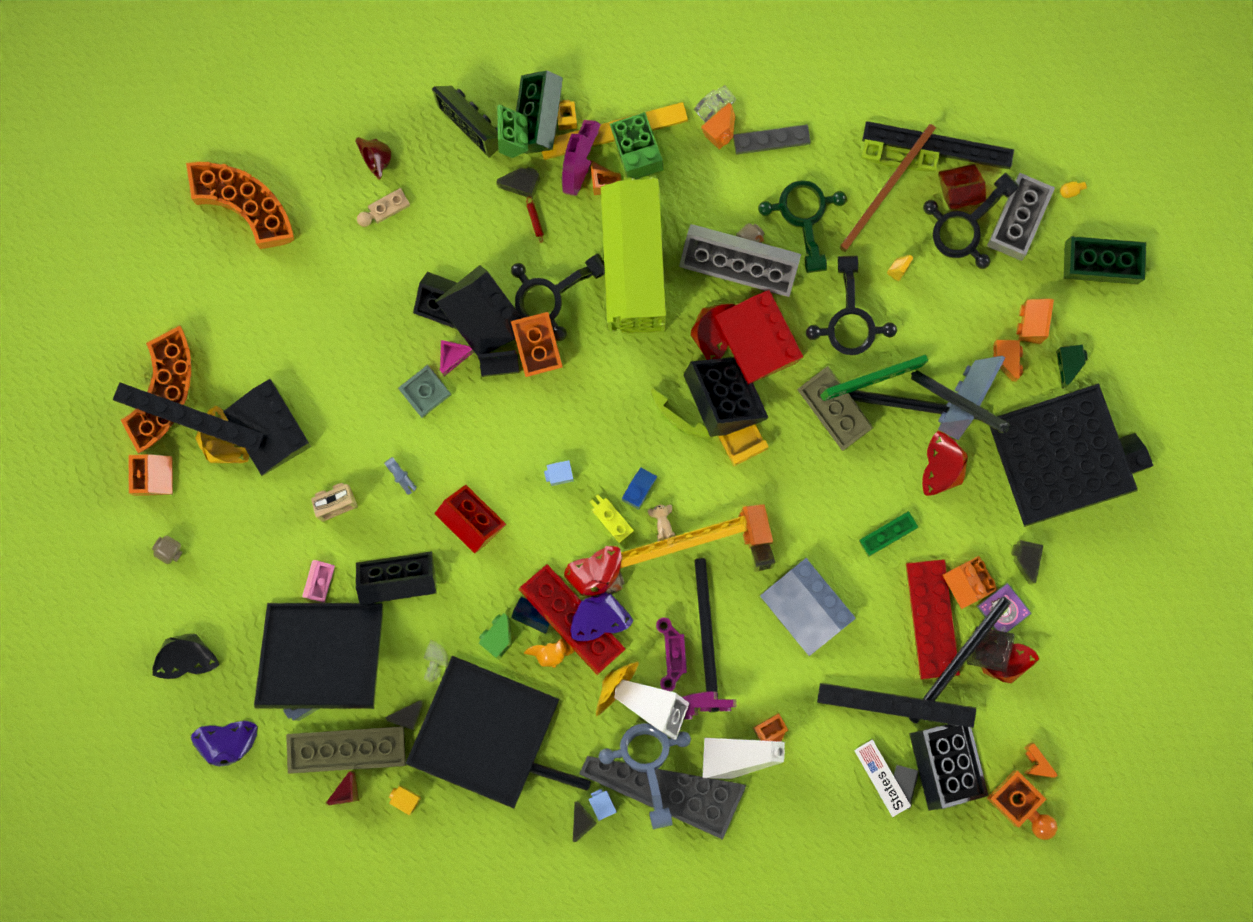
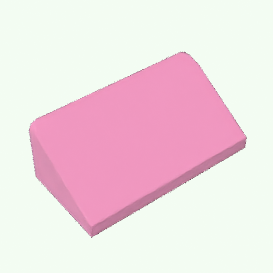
[302,560,335,603]

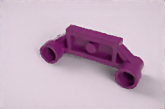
[656,617,687,691]

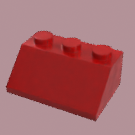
[434,485,506,554]

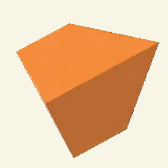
[590,160,622,195]
[753,713,788,742]

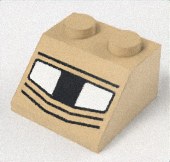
[311,483,358,522]

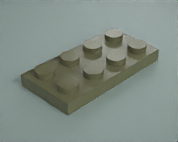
[797,366,874,451]

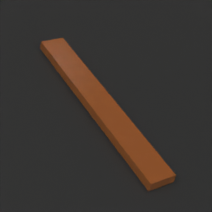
[840,124,936,252]

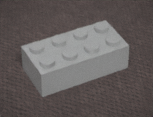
[987,173,1055,261]

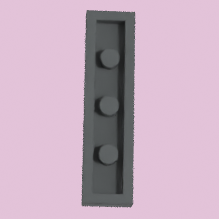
[733,124,810,155]

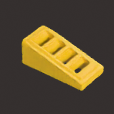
[887,255,913,281]

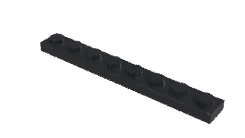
[862,121,1014,170]
[112,382,265,453]
[817,682,977,728]

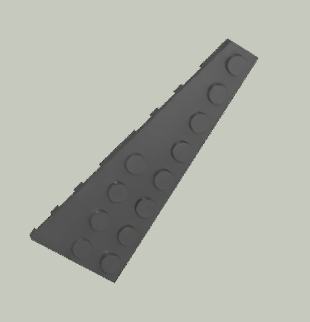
[579,756,746,840]

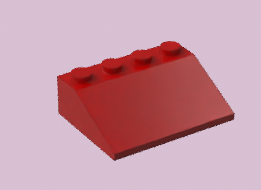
[714,290,803,384]

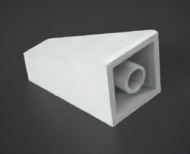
[614,680,689,740]
[703,738,785,779]

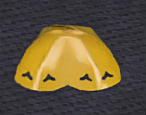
[195,406,249,463]
[596,662,639,716]

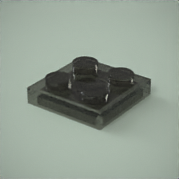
[967,626,1015,672]

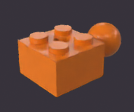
[987,770,1057,840]

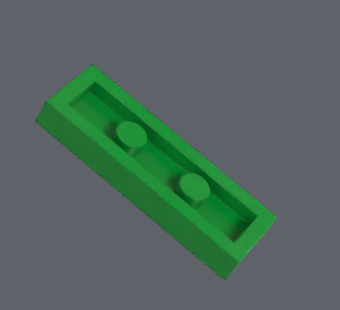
[859,511,919,557]

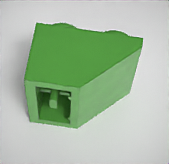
[497,105,528,158]
[479,613,512,660]

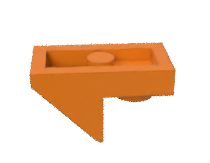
[1024,743,1058,778]

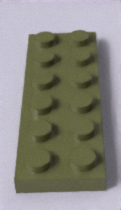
[286,727,406,774]

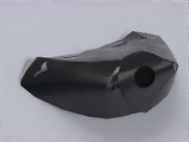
[152,634,219,679]

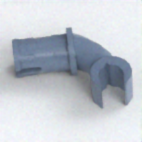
[384,457,417,495]

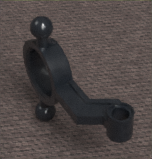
[923,172,1020,269]
[511,254,605,341]
[806,256,897,355]

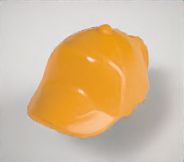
[524,638,574,668]

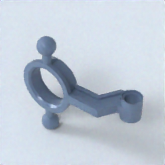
[599,723,691,830]

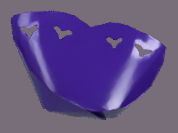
[571,593,633,641]
[191,721,258,767]

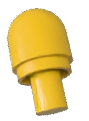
[1060,181,1087,198]

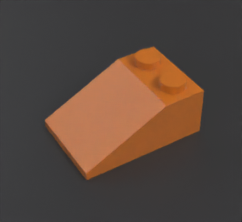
[511,312,563,377]

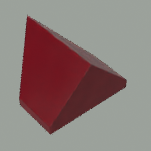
[326,771,359,805]

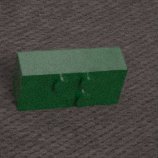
[516,70,563,154]
[1063,236,1146,285]

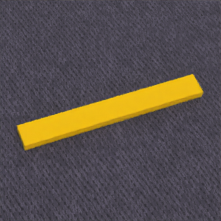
[542,102,688,160]
[620,516,747,568]

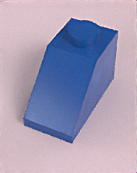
[622,467,657,510]

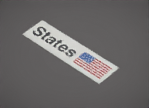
[854,740,911,817]

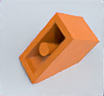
[701,103,735,149]

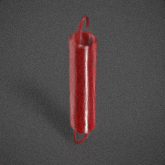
[526,197,544,243]

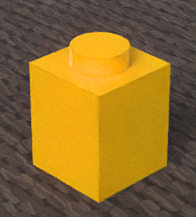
[389,786,421,815]

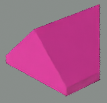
[440,340,474,376]

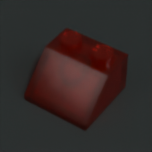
[938,164,986,209]

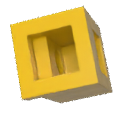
[557,100,577,131]

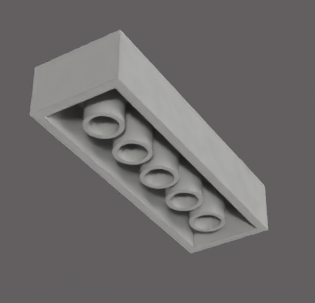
[679,224,801,297]

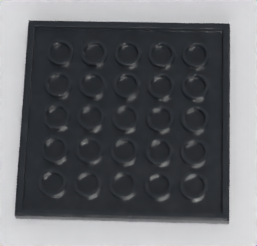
[989,383,1138,527]

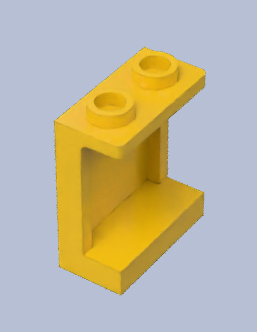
[718,424,769,466]

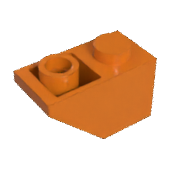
[993,340,1023,382]

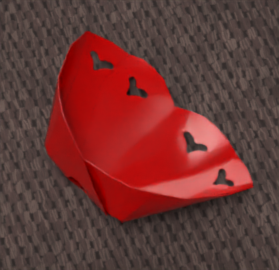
[690,304,735,360]
[922,431,968,496]
[564,546,622,596]
[976,633,1039,683]

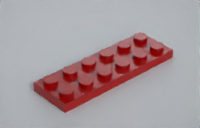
[906,559,960,680]
[518,564,626,675]

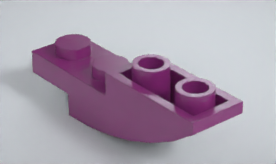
[562,120,601,196]
[682,692,737,719]

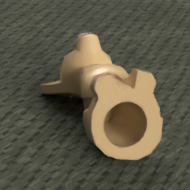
[648,504,675,541]

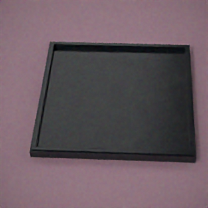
[254,603,383,709]
[406,656,560,809]

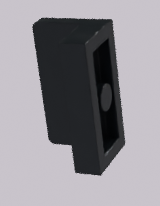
[478,350,519,377]

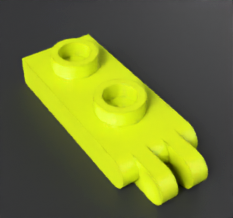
[589,494,634,544]

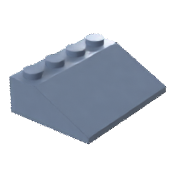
[938,356,1005,440]
[760,558,856,656]

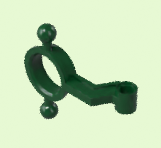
[758,181,847,273]

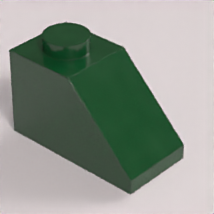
[1056,345,1088,388]

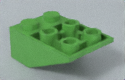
[610,112,664,179]

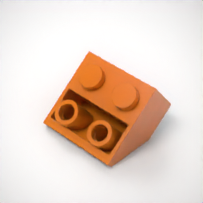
[129,454,173,496]
[739,504,773,549]
[943,556,998,609]

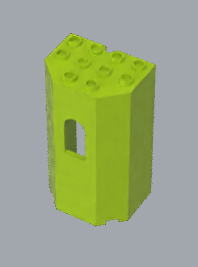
[601,176,666,334]

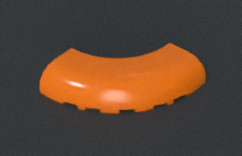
[186,162,294,249]
[121,326,191,454]

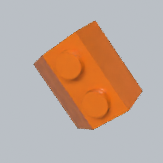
[1016,299,1054,344]

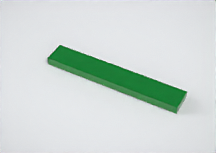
[820,354,928,401]

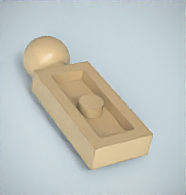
[357,188,410,227]

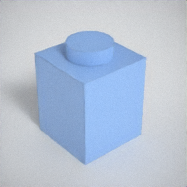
[544,460,574,486]
[589,789,617,821]

